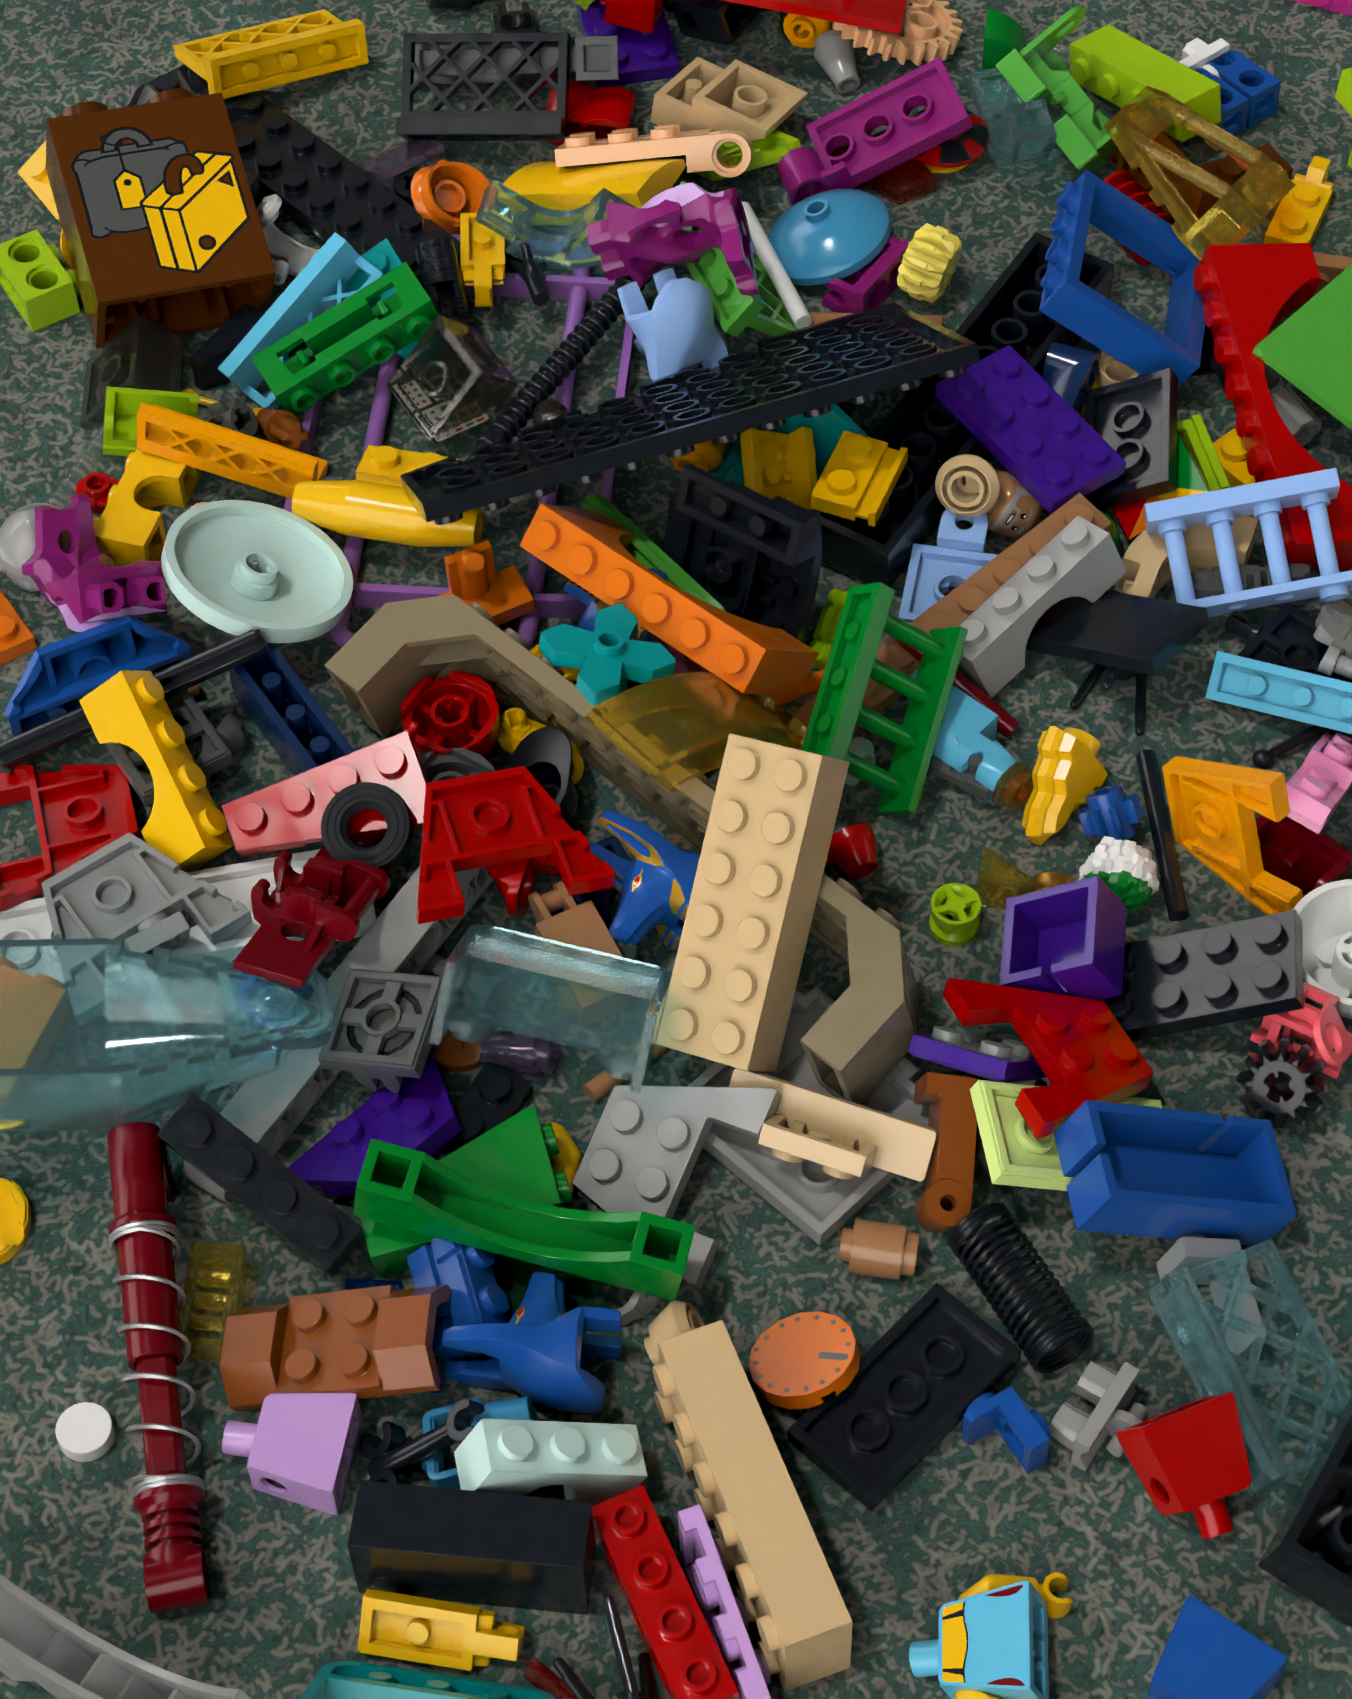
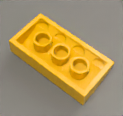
[493,159,686,222]

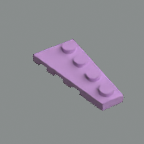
[678,1504,771,1699]

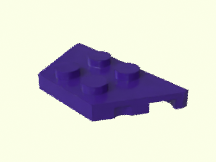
[287,1055,462,1196]

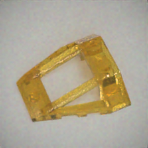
[1104,86,1295,261]

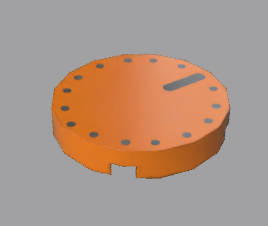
[748,1311,861,1410]

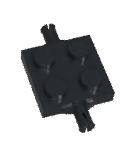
[1225,603,1352,683]

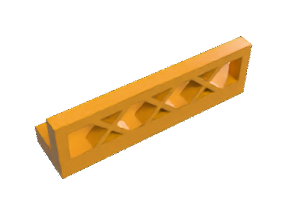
[137,403,328,499]

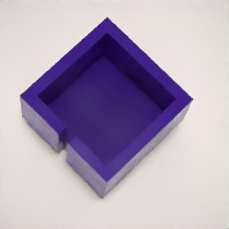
[999,876,1127,1000]

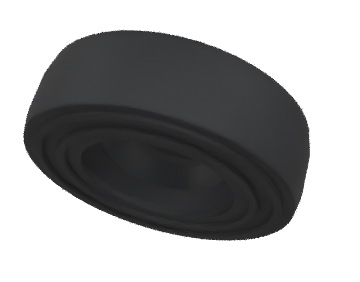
[321,782,414,872]

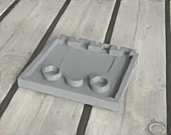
[688,987,929,1246]

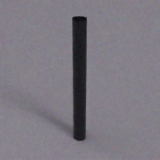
[1136,749,1189,921]

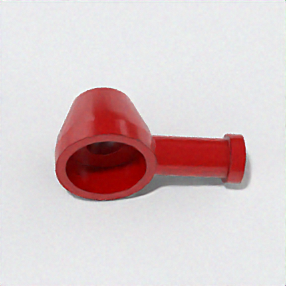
[825,823,878,879]

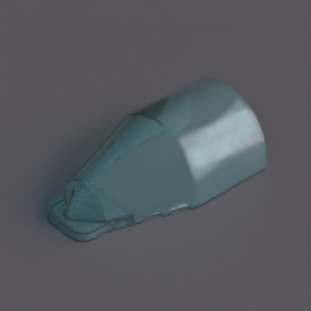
[0,938,333,1133]

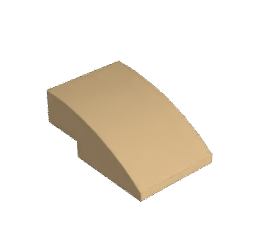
[650,57,808,141]

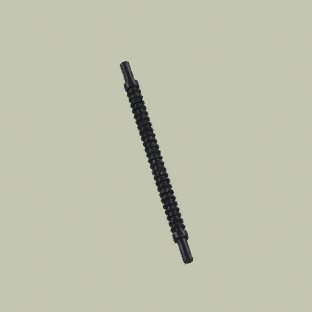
[465,275,652,461]

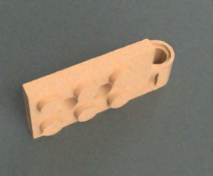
[554,124,754,178]

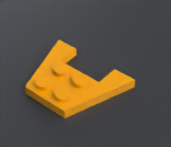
[1162,756,1303,915]

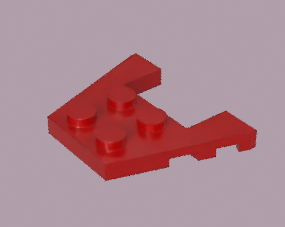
[0,765,141,912]
[416,766,615,924]
[942,978,1154,1139]

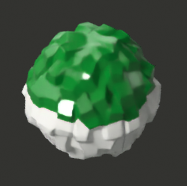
[1077,836,1160,915]

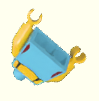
[909,1572,1073,1699]

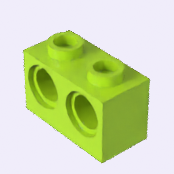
[0,229,80,332]

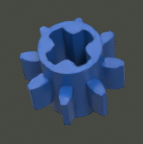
[1078,784,1144,841]

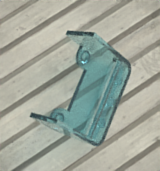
[429,925,672,1094]

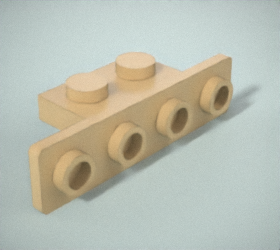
[729,1068,938,1182]

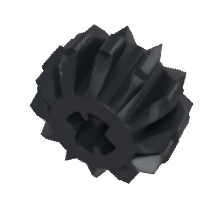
[1236,1036,1330,1128]

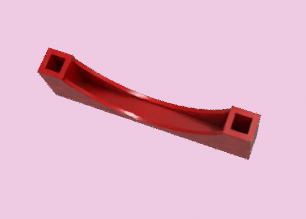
[1193,243,1352,570]

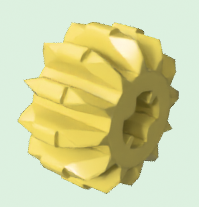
[897,223,962,303]

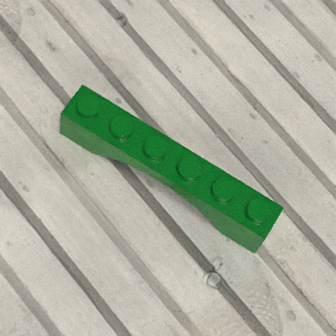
[353,1138,696,1301]

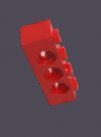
[592,1484,739,1699]

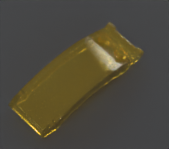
[584,672,807,792]

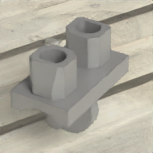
[1050,1361,1149,1471]

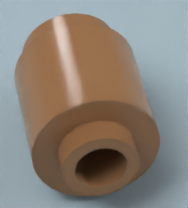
[838,1218,920,1280]

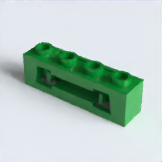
[251,262,443,415]

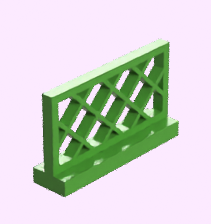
[679,180,798,337]

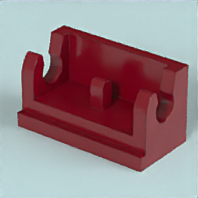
[1256,815,1352,897]

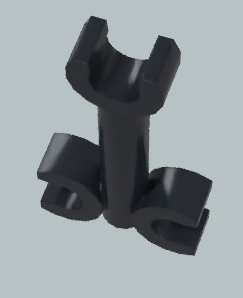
[359,1399,485,1485]

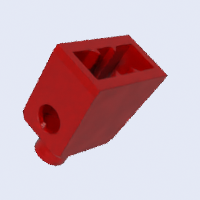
[1115,1392,1252,1539]

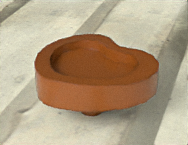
[434,1021,484,1072]

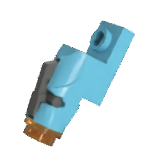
[908,669,1033,810]

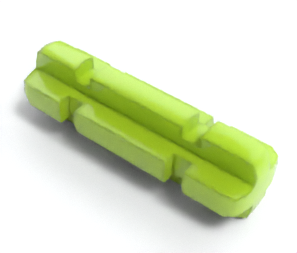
[809,588,848,670]

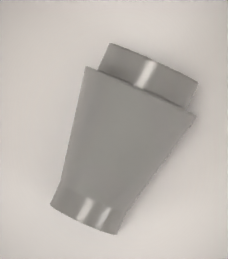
[814,30,860,94]

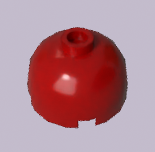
[401,671,500,758]

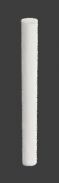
[742,202,812,329]

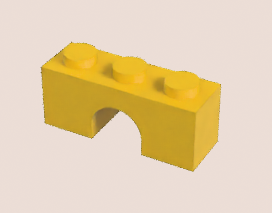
[93,449,202,566]

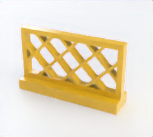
[173,9,369,99]

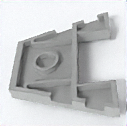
[41,832,253,1025]
[572,1085,782,1289]

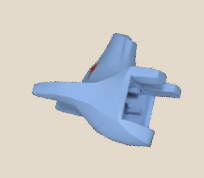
[617,268,728,381]

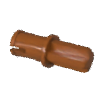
[256,407,309,449]

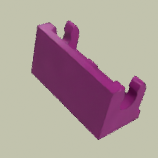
[822,236,910,313]

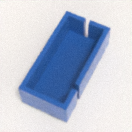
[1053,1100,1297,1247]

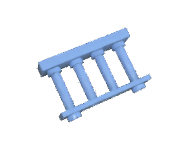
[1144,468,1352,617]

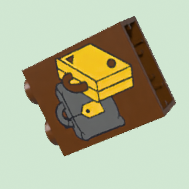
[46,88,276,349]

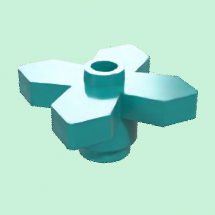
[538,603,676,706]

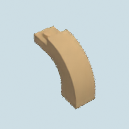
[1119,516,1259,599]

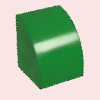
[981,10,1027,77]

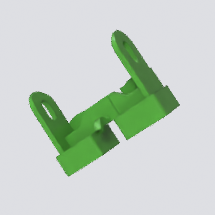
[995,5,1162,174]

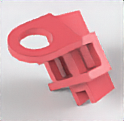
[1250,982,1352,1079]

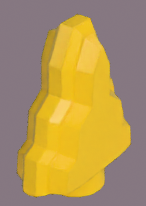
[1022,726,1108,845]

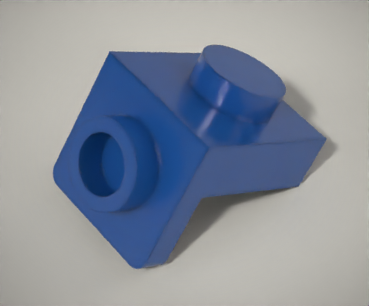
[961,1386,1051,1474]

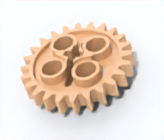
[832,0,963,66]

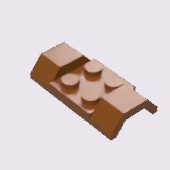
[219,1284,451,1411]

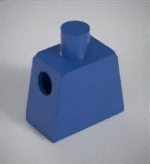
[1148,1595,1288,1699]

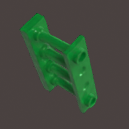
[801,582,968,815]

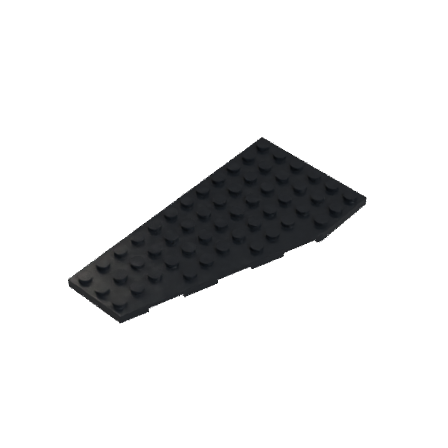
[400,302,980,525]

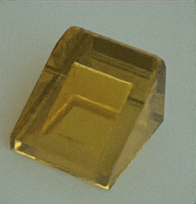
[977,847,1030,910]

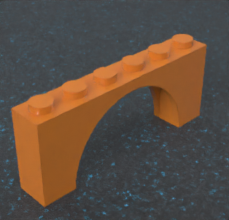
[519,503,819,696]

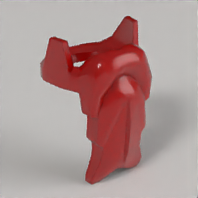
[486,854,612,919]

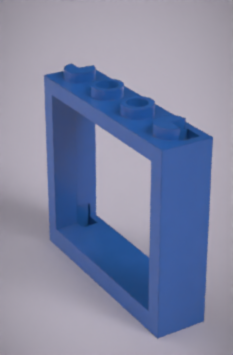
[1039,169,1206,387]

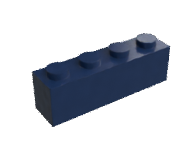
[229,643,355,776]

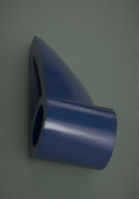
[1043,342,1100,415]

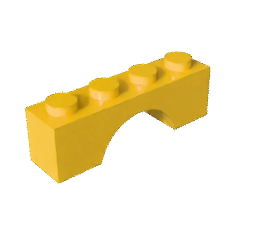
[79,670,234,872]

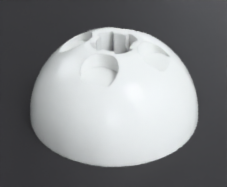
[1293,879,1352,1019]

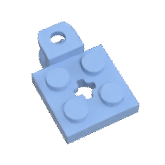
[898,509,998,623]

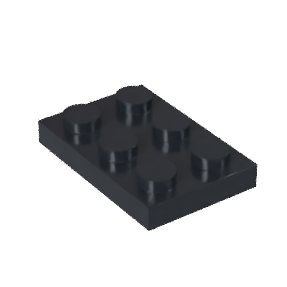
[1084,368,1178,510]

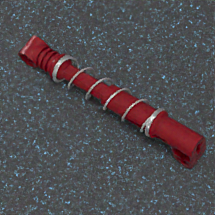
[107,1122,210,1614]

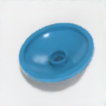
[767,189,892,286]

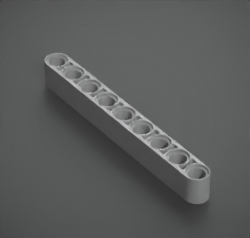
[182,866,494,1204]

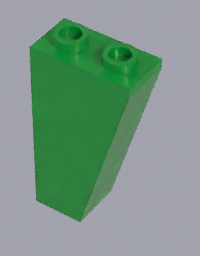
[360,1106,573,1277]

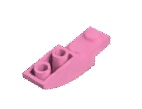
[1286,733,1352,835]

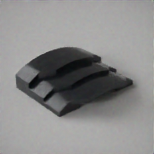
[662,463,822,642]

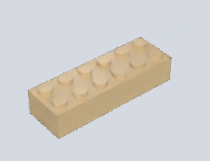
[656,733,850,1072]
[652,1320,853,1692]

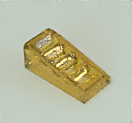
[180,1241,250,1362]

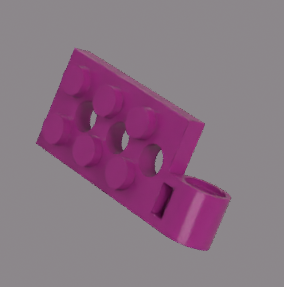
[777,57,973,205]

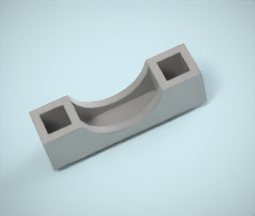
[957,516,1127,698]

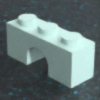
[454,1418,648,1506]

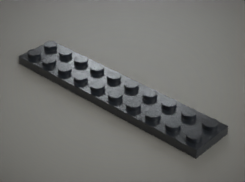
[148,64,460,287]

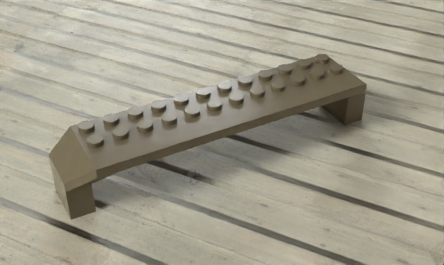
[324,594,919,1105]

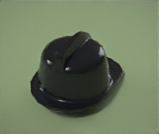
[508,727,579,824]

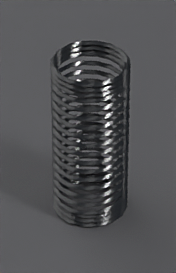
[947,1202,1094,1373]

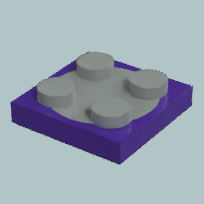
[908,1025,1046,1082]

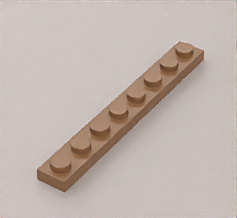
[792,492,1112,735]

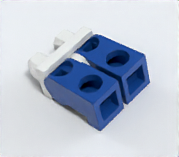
[1170,37,1281,148]

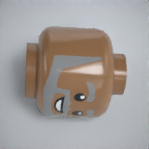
[986,471,1042,538]

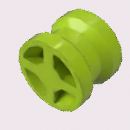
[929,883,982,947]

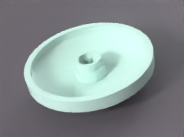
[161,500,353,643]

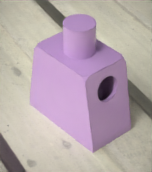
[222,1393,362,1515]

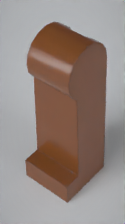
[914,1072,980,1234]

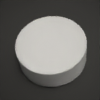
[55,1402,115,1462]

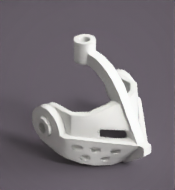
[256,194,320,286]

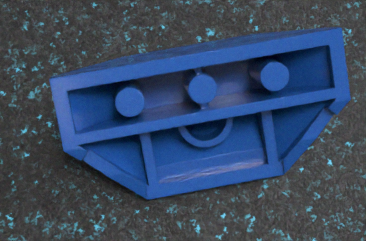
[5,615,193,737]

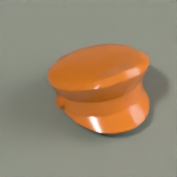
[411,160,493,234]

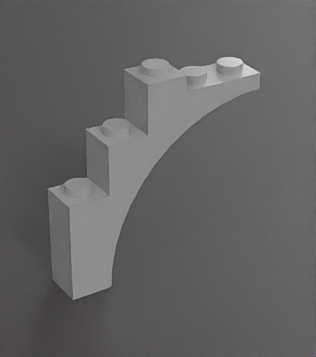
[0,1574,252,1699]

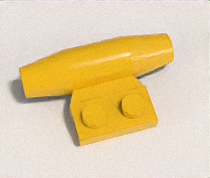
[292,445,484,547]

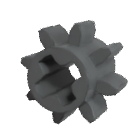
[204,398,259,436]

